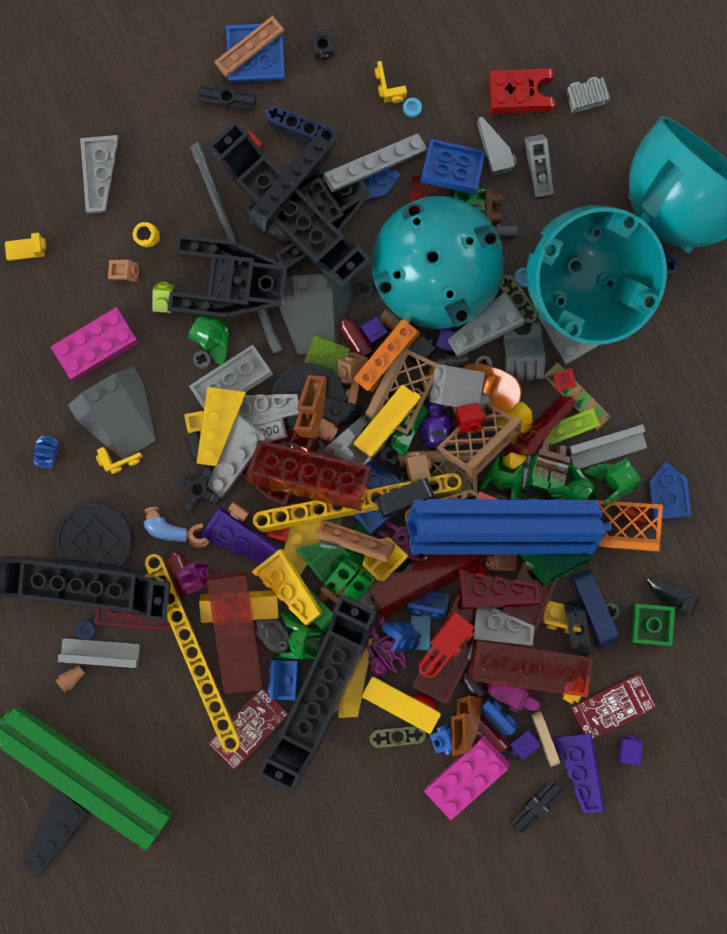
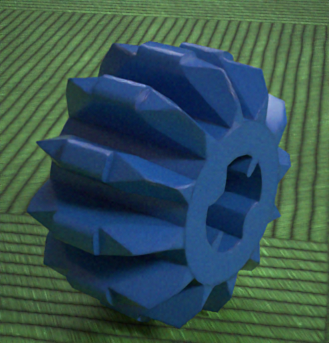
[33,436,59,469]

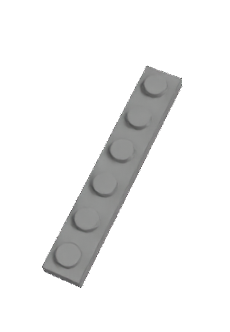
[323,133,427,192]

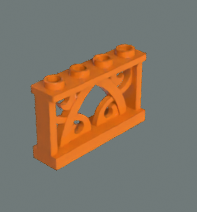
[354,319,421,392]

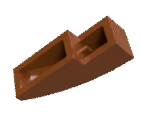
[294,375,327,439]
[451,696,481,756]

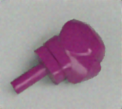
[366,645,388,677]

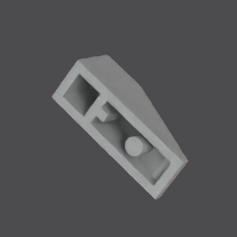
[477,117,517,177]
[524,134,554,198]

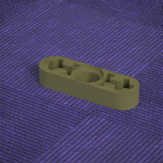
[500,275,537,324]
[370,726,426,748]

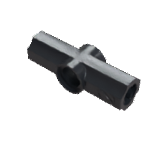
[198,85,257,111]
[511,780,564,834]

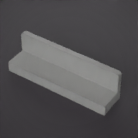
[568,424,647,469]
[58,638,140,668]

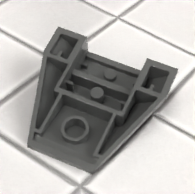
[279,274,351,355]
[68,366,156,460]

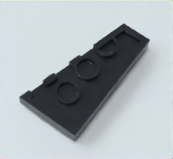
[23,789,89,876]

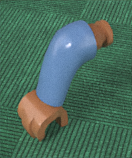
[144,507,210,549]

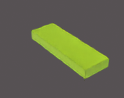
[545,408,600,446]

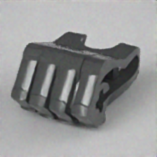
[502,322,545,381]
[318,415,388,483]

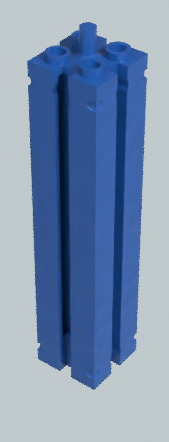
[407,499,612,555]

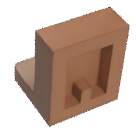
[108,260,139,282]
[340,378,360,404]
[227,501,250,522]
[485,554,517,571]

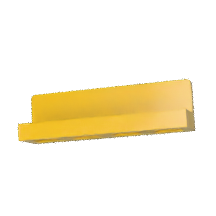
[354,385,421,458]
[199,590,279,623]
[361,677,441,734]

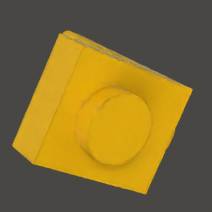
[374,61,407,103]
[5,233,47,261]
[96,447,143,474]

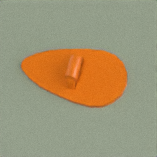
[463,363,522,410]

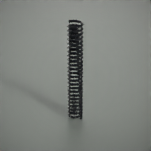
[371,456,439,490]

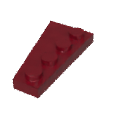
[504,396,576,455]
[458,570,541,609]

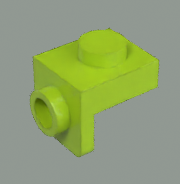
[153,282,174,313]

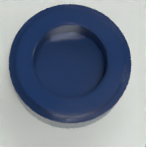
[76,621,96,640]

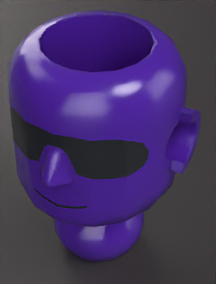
[420,402,454,448]

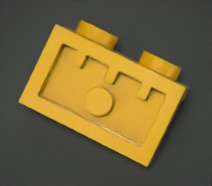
[541,600,582,635]

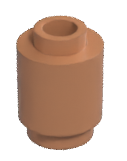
[317,418,338,442]

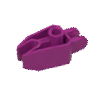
[377,521,429,564]
[176,562,214,595]
[371,619,406,673]
[487,680,540,713]

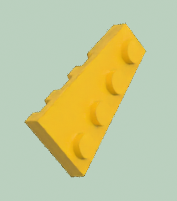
[197,386,246,466]
[284,511,322,576]
[252,549,323,625]
[338,638,373,718]

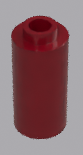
[339,317,375,357]
[165,552,187,597]
[476,715,509,753]

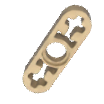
[531,710,560,767]

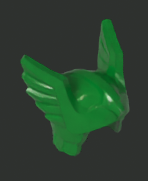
[188,315,229,365]
[477,456,524,500]
[584,458,642,505]
[547,463,597,501]
[272,611,322,660]

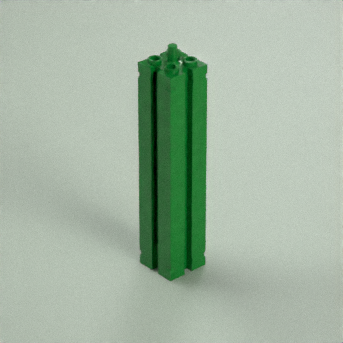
[0,706,173,851]

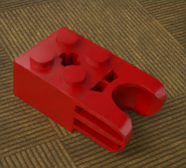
[489,69,556,115]
[418,612,475,678]

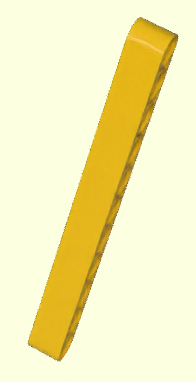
[253,473,462,532]
[145,554,240,753]

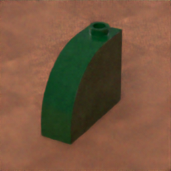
[519,553,594,588]

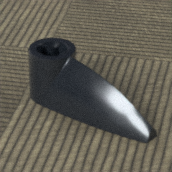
[646,578,700,615]

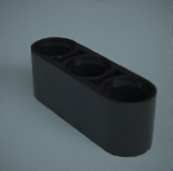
[375,478,435,518]

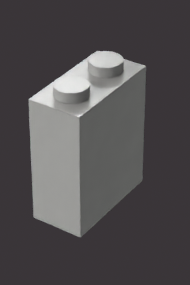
[430,364,485,407]

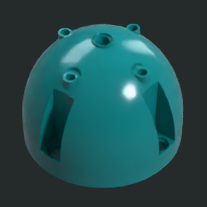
[628,116,727,253]
[371,196,505,330]
[526,205,667,345]

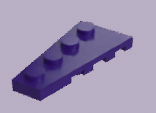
[199,507,280,564]
[552,733,605,813]

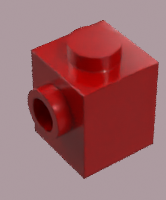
[455,402,486,434]

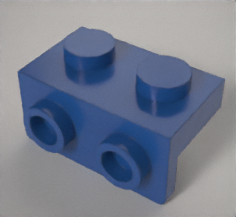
[407,588,450,620]
[382,621,422,652]
[268,660,300,701]
[481,696,517,737]

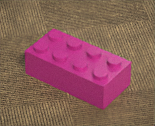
[51,307,139,382]
[424,735,510,820]

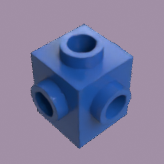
[430,725,452,755]

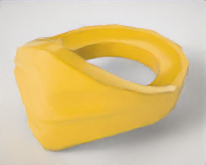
[133,222,160,248]
[502,452,527,469]

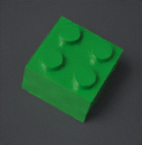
[629,604,675,646]

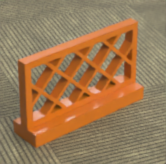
[587,500,663,552]

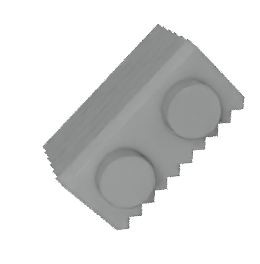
[566,77,610,113]

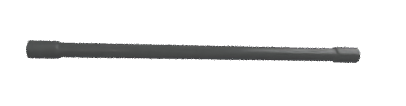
[190,143,283,355]

